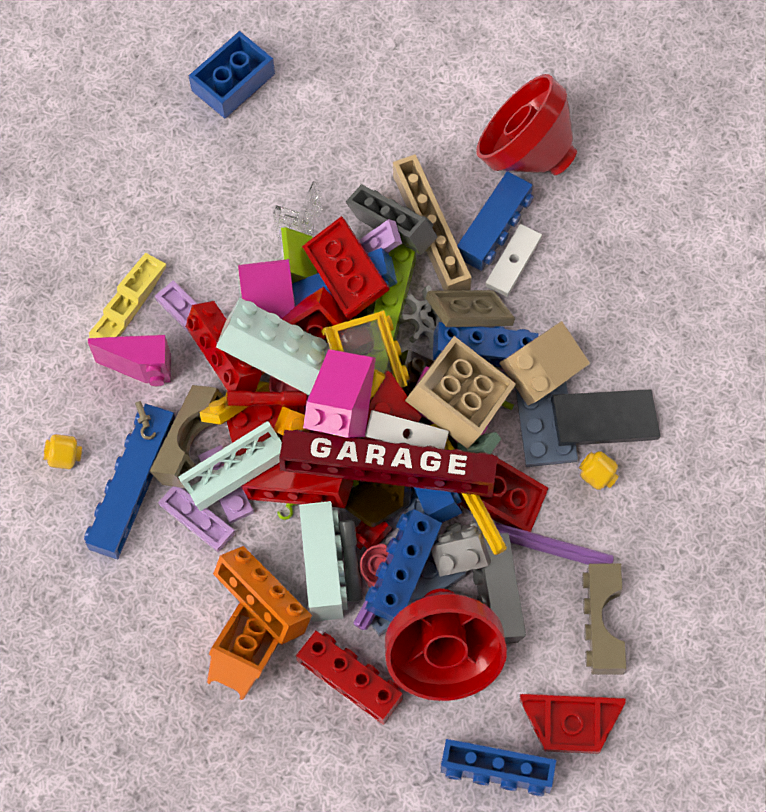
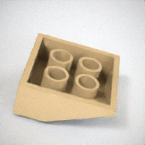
[405,336,516,449]

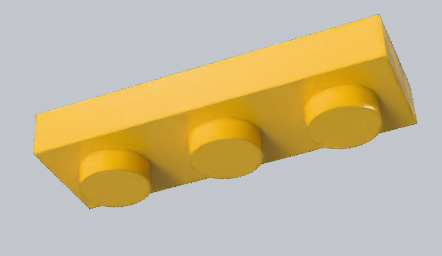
[199,381,270,425]

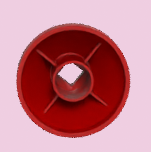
[476,74,577,175]
[385,589,507,701]

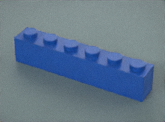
[84,403,175,560]

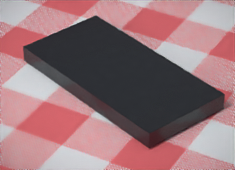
[551,389,661,446]

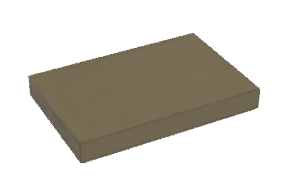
[426,290,515,327]

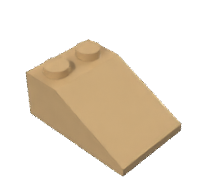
[500,321,590,405]

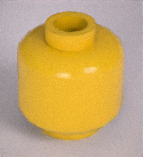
[43,434,82,469]
[579,451,619,490]

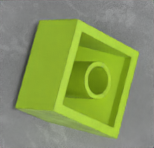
[281,227,318,284]

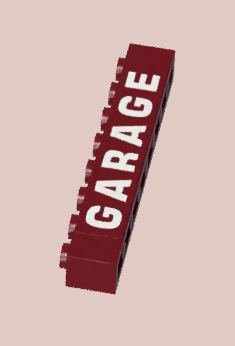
[279,429,498,497]

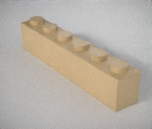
[393,154,471,291]

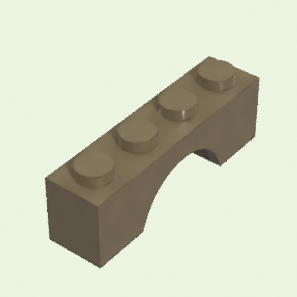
[150,385,224,488]
[582,563,626,675]

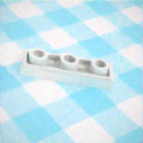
[485,224,542,297]
[365,410,449,449]

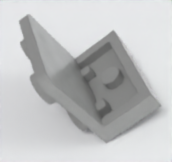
[431,519,495,576]

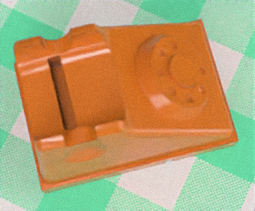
[207,603,279,700]

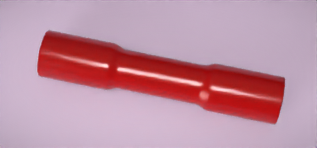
[227,390,307,406]

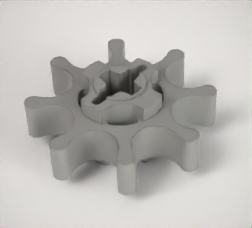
[399,285,442,350]

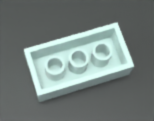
[216,297,330,395]
[299,501,348,622]

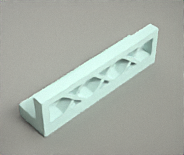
[178,421,282,511]

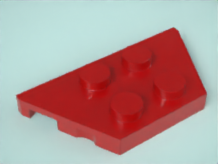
[356,370,421,442]
[519,694,626,754]

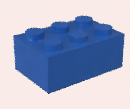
[188,31,275,119]

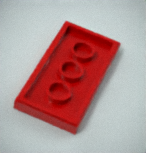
[302,216,390,320]

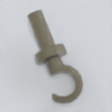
[135,401,156,440]

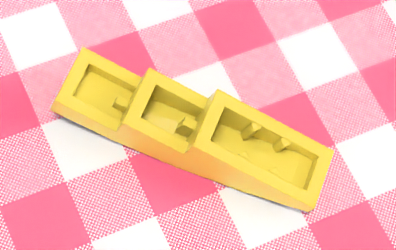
[89,253,166,338]

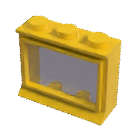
[322,310,409,388]

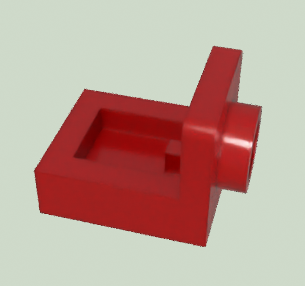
[356,521,392,550]

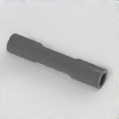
[339,519,363,601]

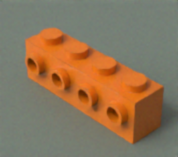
[213,546,312,645]

